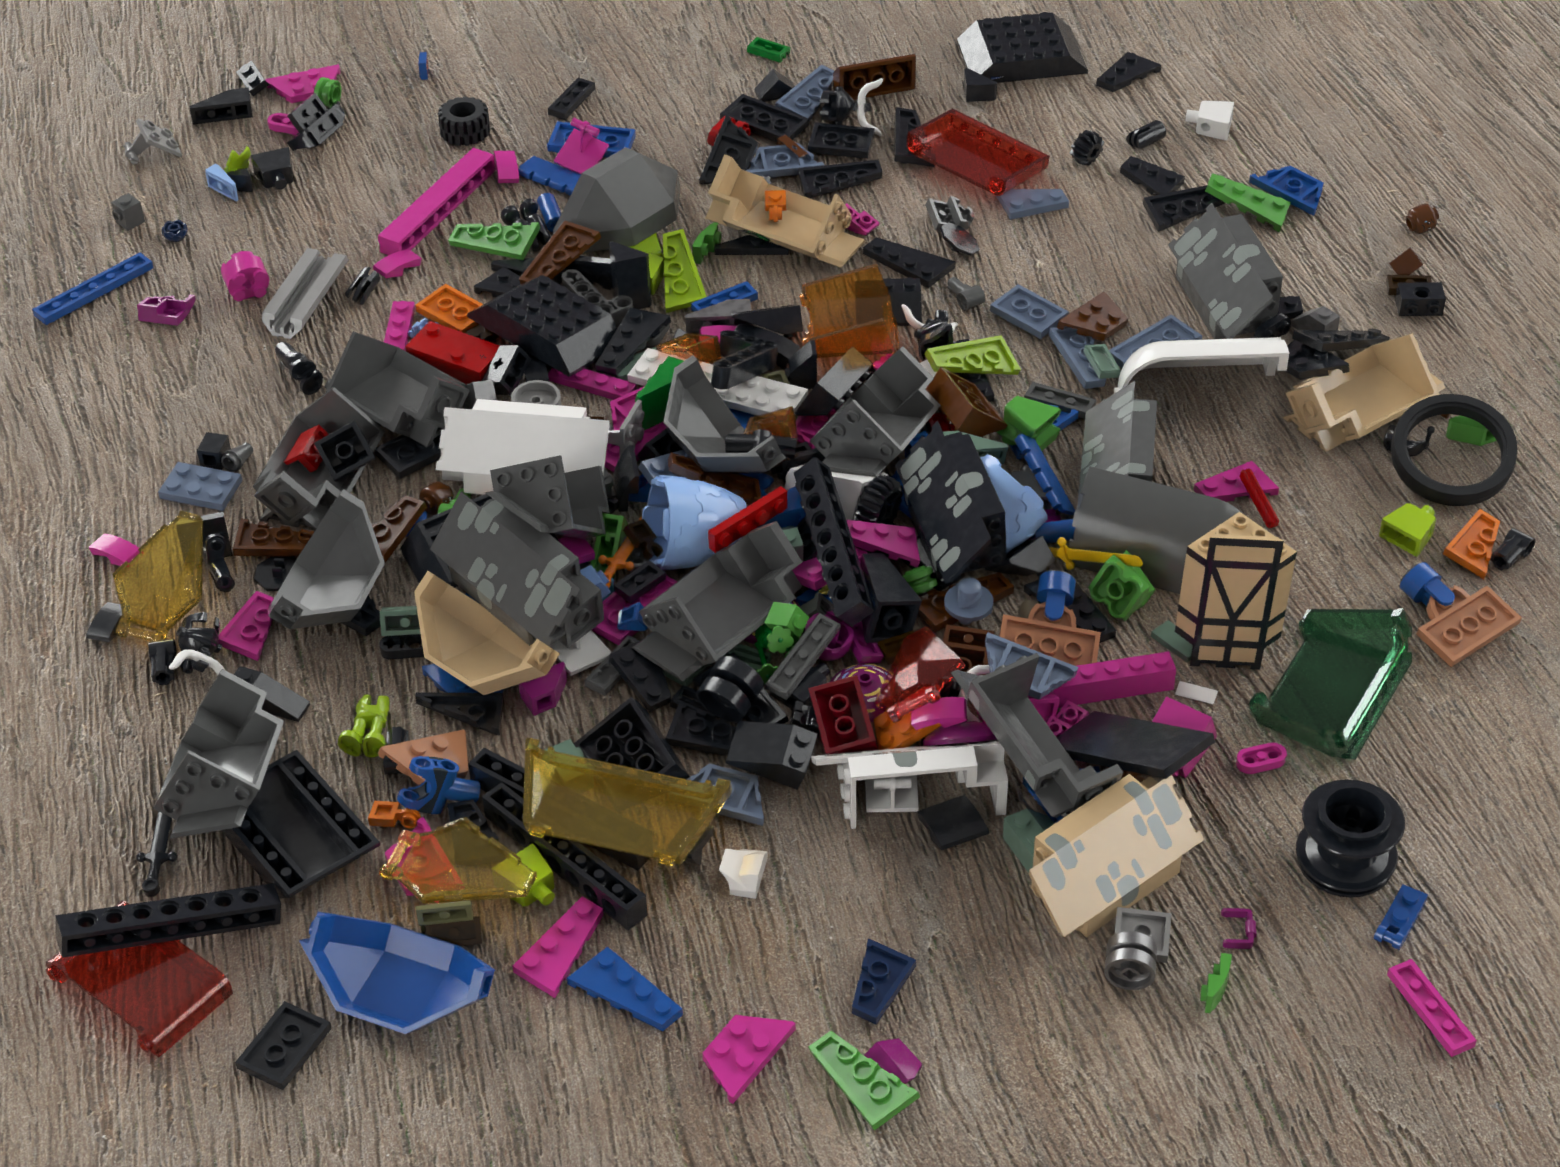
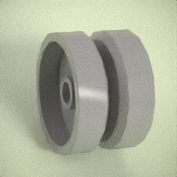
[511,380,561,406]

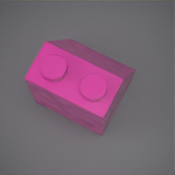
[1152,696,1217,778]

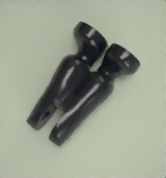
[501,198,551,252]
[275,342,323,395]

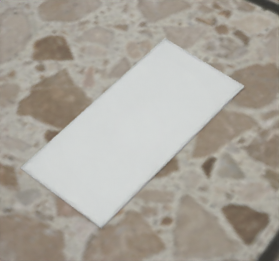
[1175,681,1218,704]

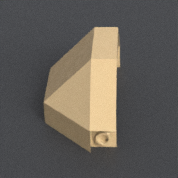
[414,571,560,695]

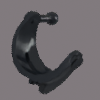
[1383,425,1435,457]

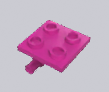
[554,117,609,174]

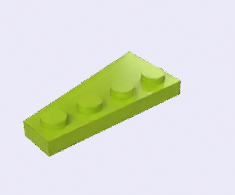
[663,229,707,313]
[924,335,1021,375]

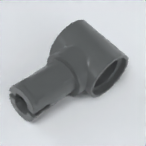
[947,277,985,311]

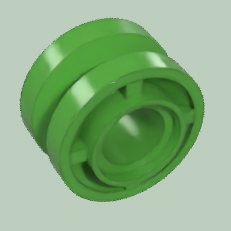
[314,77,342,107]
[902,566,938,595]

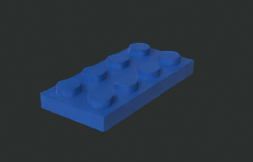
[547,121,636,158]

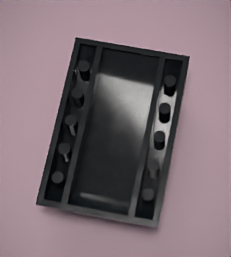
[957,12,1088,83]
[467,275,617,377]
[223,750,380,899]

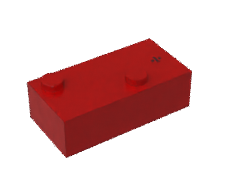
[405,321,500,385]

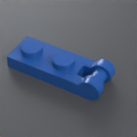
[1374,884,1428,950]

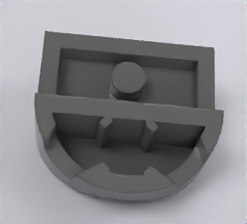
[925,196,974,232]

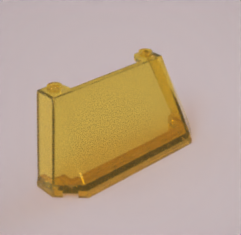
[523,737,732,866]

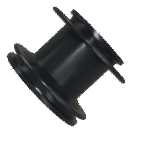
[1296,779,1405,898]

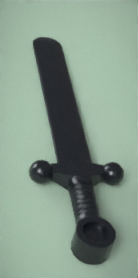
[136,811,178,897]

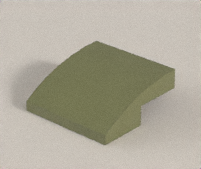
[416,900,474,932]

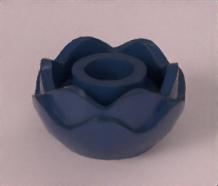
[161,219,188,242]

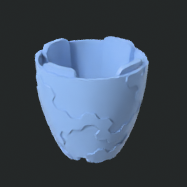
[980,454,1048,553]
[642,475,747,570]

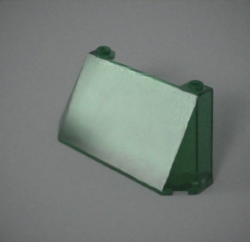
[1248,608,1412,760]

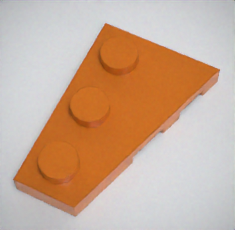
[1443,509,1500,580]

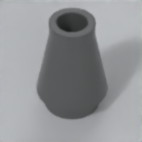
[221,442,254,472]

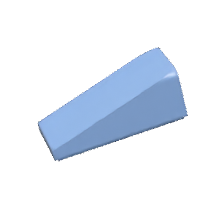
[205,164,238,201]

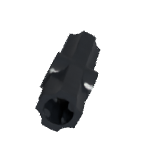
[725,429,797,459]

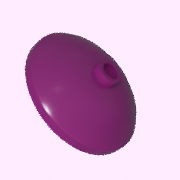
[923,719,997,746]

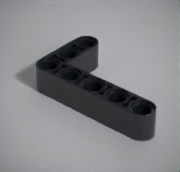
[711,330,778,389]

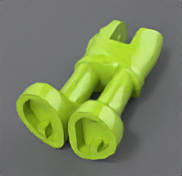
[337,694,390,758]

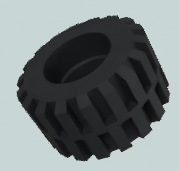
[438,97,490,146]

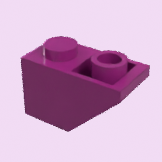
[519,662,567,716]

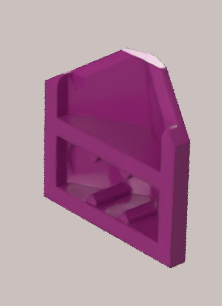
[864,1038,922,1084]

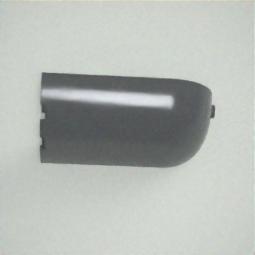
[1068,466,1243,594]

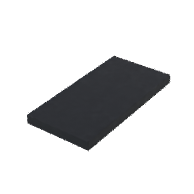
[1056,711,1215,779]

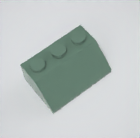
[1003,808,1054,873]

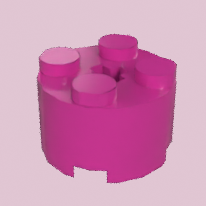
[221,251,270,301]

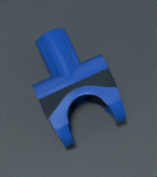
[397,756,480,814]

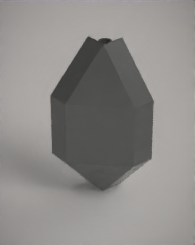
[553,147,680,253]
[663,355,786,474]
[268,489,385,629]

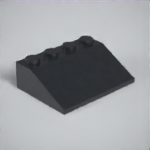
[574,696,690,814]

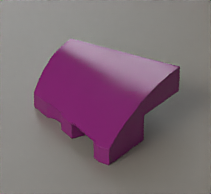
[137,294,196,326]

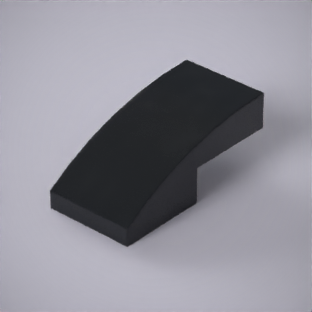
[86,602,130,642]

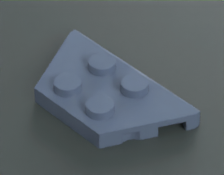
[746,143,824,178]
[985,632,1079,700]
[668,763,764,826]

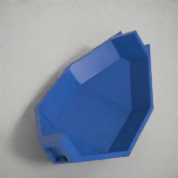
[299,911,495,1034]

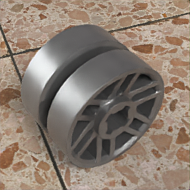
[1104,931,1157,990]

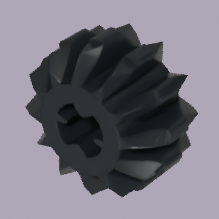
[1070,130,1104,166]

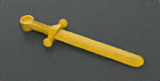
[1049,537,1143,570]

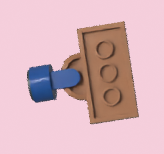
[1400,562,1522,667]
[999,570,1101,666]

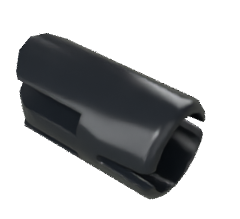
[1126,120,1166,149]
[345,267,380,305]

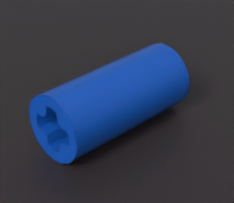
[537,193,561,232]
[1031,519,1075,544]

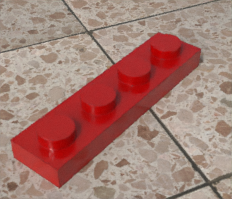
[708,486,788,553]

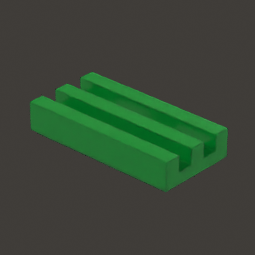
[747,37,790,63]

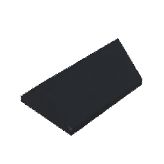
[609,241,652,309]

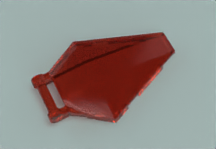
[874,626,966,723]

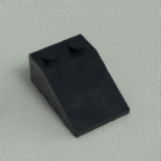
[725,721,817,790]

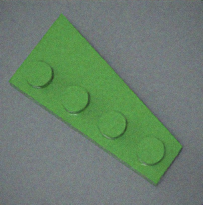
[1205,173,1291,232]
[448,222,541,260]
[808,1031,920,1131]

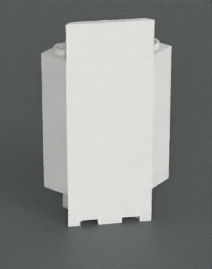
[436,399,610,495]

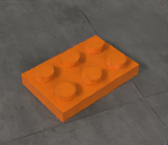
[415,284,483,333]
[873,681,941,750]

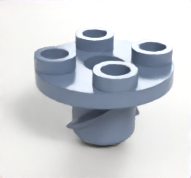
[944,577,993,625]

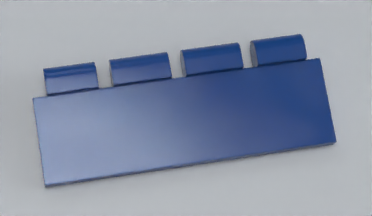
[518,156,581,196]
[1014,434,1075,515]

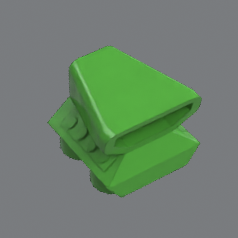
[997,396,1061,454]
[1088,550,1155,621]

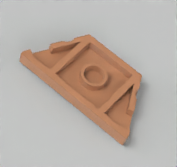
[378,730,468,785]

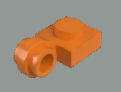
[765,190,786,222]
[368,801,421,829]

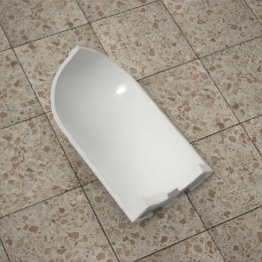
[1114,337,1289,394]

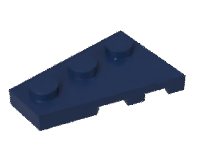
[852,938,916,1025]

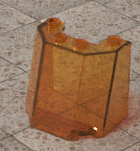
[799,264,900,359]

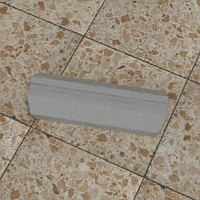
[262,248,349,339]

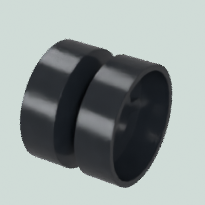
[696,656,764,723]

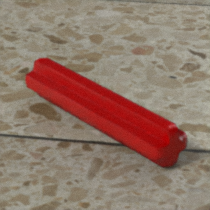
[1239,468,1279,529]

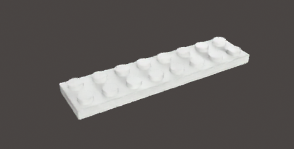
[627,348,808,424]

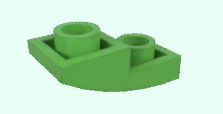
[692,222,722,264]
[1200,953,1232,1013]

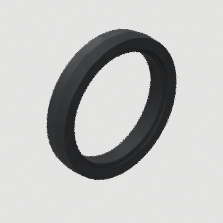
[1391,394,1517,506]

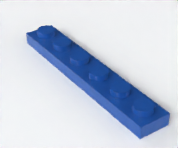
[32,252,154,325]

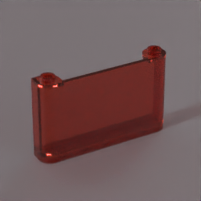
[907,108,1050,196]
[45,901,233,1058]

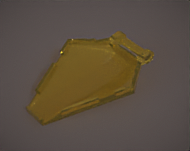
[113,511,203,641]
[379,817,537,904]

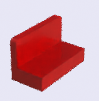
[284,424,329,473]

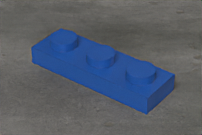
[691,281,758,312]

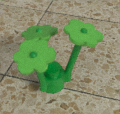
[754,624,796,684]

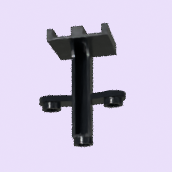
[176,512,235,592]

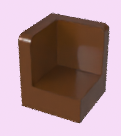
[1389,247,1424,275]

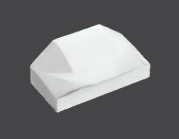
[719,849,768,899]

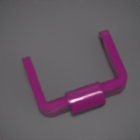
[1221,908,1257,949]

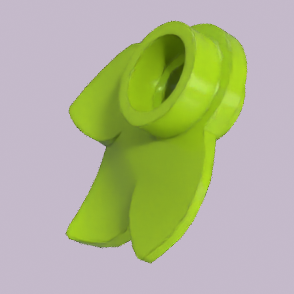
[224,146,251,174]

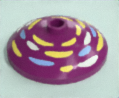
[830,664,902,722]

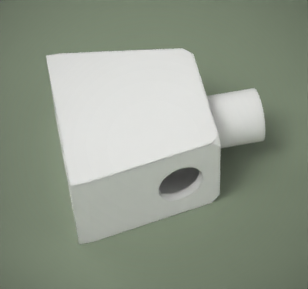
[1186,101,1234,140]

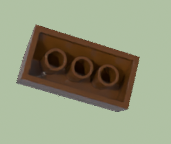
[833,54,916,100]
[926,367,1008,437]

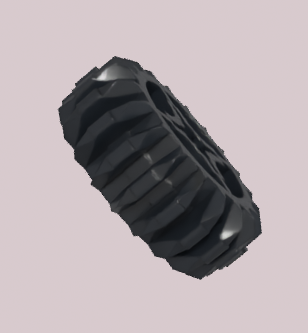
[854,474,903,524]

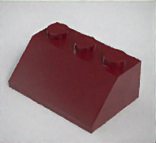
[808,675,878,755]

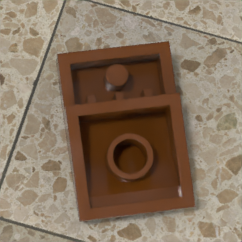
[938,624,995,682]

